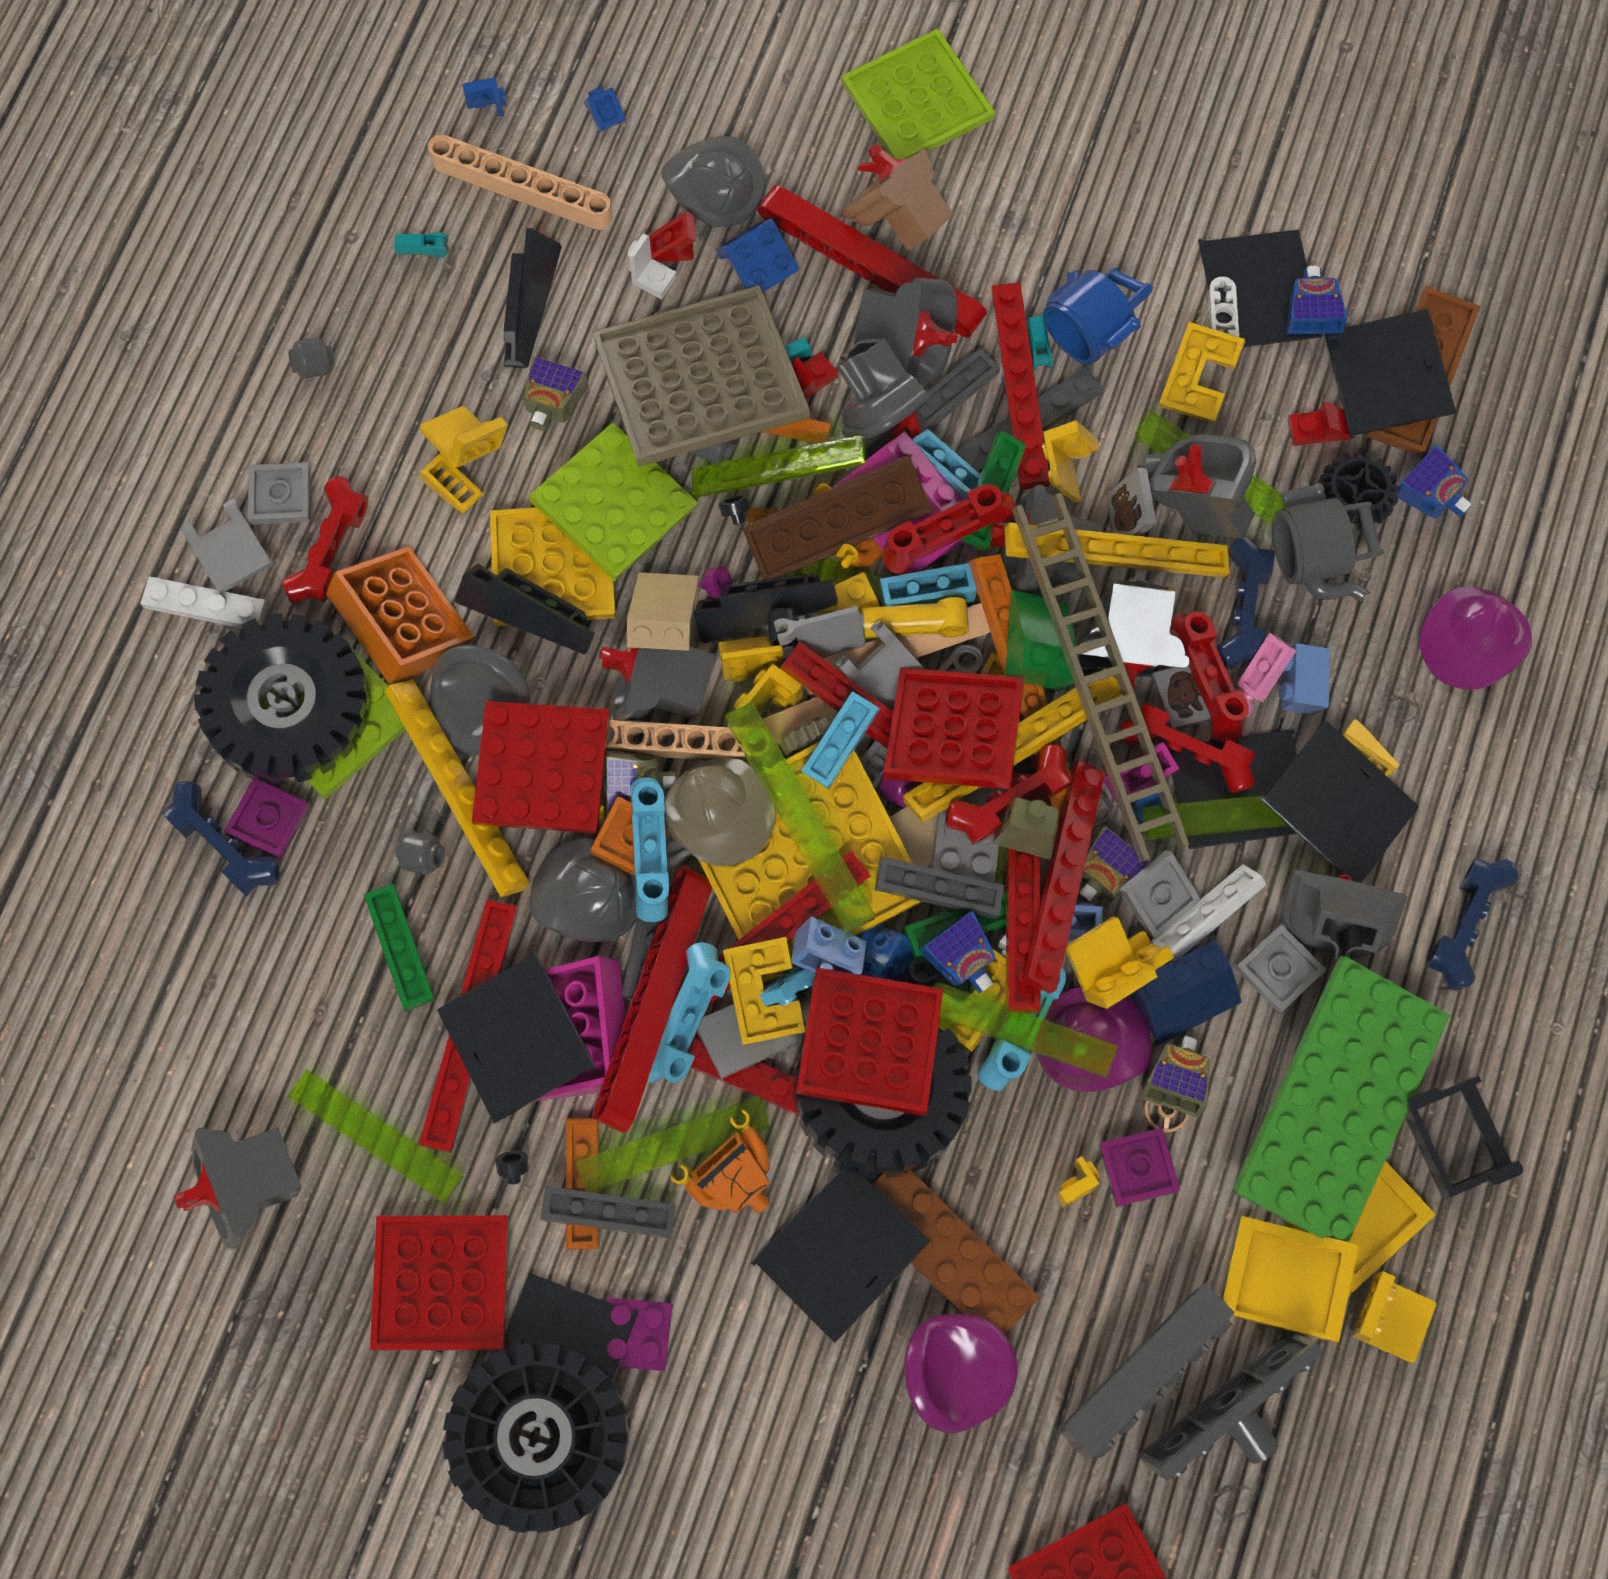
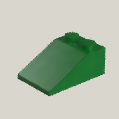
[1005,590,1079,691]

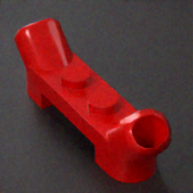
[281,476,368,604]
[882,484,1016,574]
[1170,611,1249,743]
[1120,702,1256,793]
[945,744,1073,845]

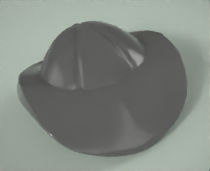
[661,136,765,227]
[431,645,530,756]
[530,838,637,942]

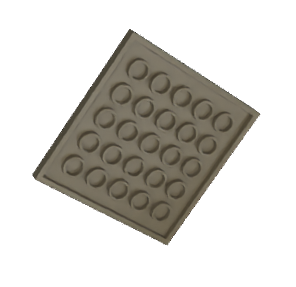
[592,286,811,467]

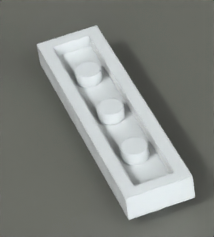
[140,576,267,628]
[1151,864,1266,962]

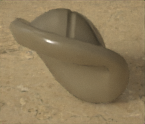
[664,757,776,866]

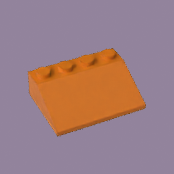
[326,546,474,684]

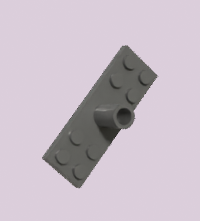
[1138,1331,1323,1481]

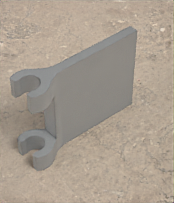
[180,499,273,594]
[774,606,866,659]
[835,620,925,711]
[697,985,800,1079]

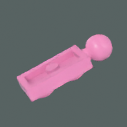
[1237,633,1297,717]

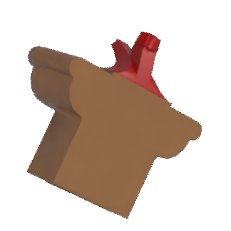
[843,143,953,250]

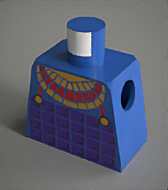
[1286,266,1347,334]
[1396,445,1472,519]
[918,911,996,993]

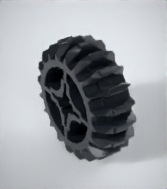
[1318,450,1399,531]

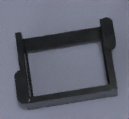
[1405,1076,1523,1198]

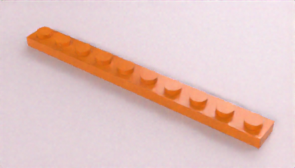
[969,554,1093,847]

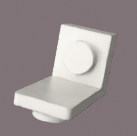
[628,233,677,299]

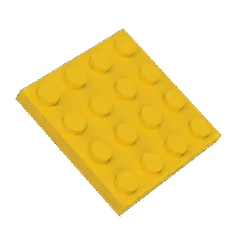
[490,508,616,626]

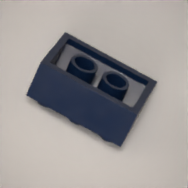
[1130,940,1242,1046]

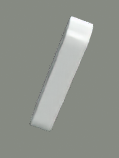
[1208,277,1239,337]

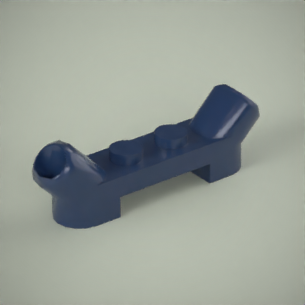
[1216,536,1275,669]
[161,781,279,897]
[1427,857,1518,991]

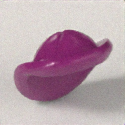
[1419,587,1532,690]
[1035,985,1152,1092]
[904,1314,1018,1433]

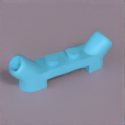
[630,777,669,922]
[648,942,730,1083]
[977,967,1066,1091]

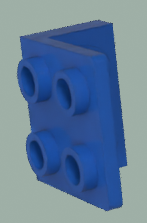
[715,219,799,293]
[856,925,914,982]

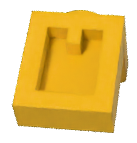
[1127,931,1174,970]
[1056,1156,1100,1208]

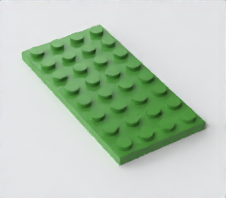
[1231,956,1451,1242]

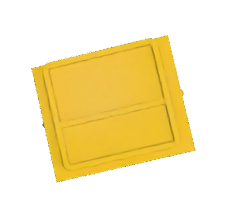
[1284,1160,1436,1293]
[1222,1216,1359,1343]

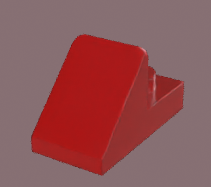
[648,212,696,262]
[791,351,838,399]
[1287,401,1351,446]

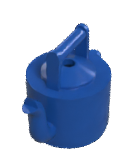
[1043,268,1153,365]

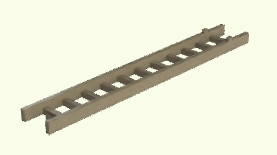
[1012,492,1189,862]

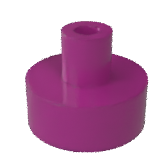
[700,567,732,598]

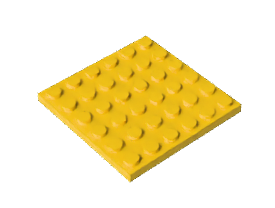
[698,742,923,983]

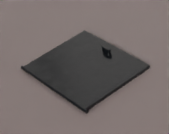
[1198,230,1323,347]
[1325,309,1456,439]
[1260,720,1419,883]
[1167,729,1297,849]
[437,951,597,1124]
[751,1167,930,1343]
[499,1273,639,1438]

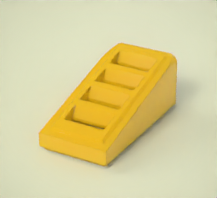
[419,453,484,515]
[1341,718,1399,778]

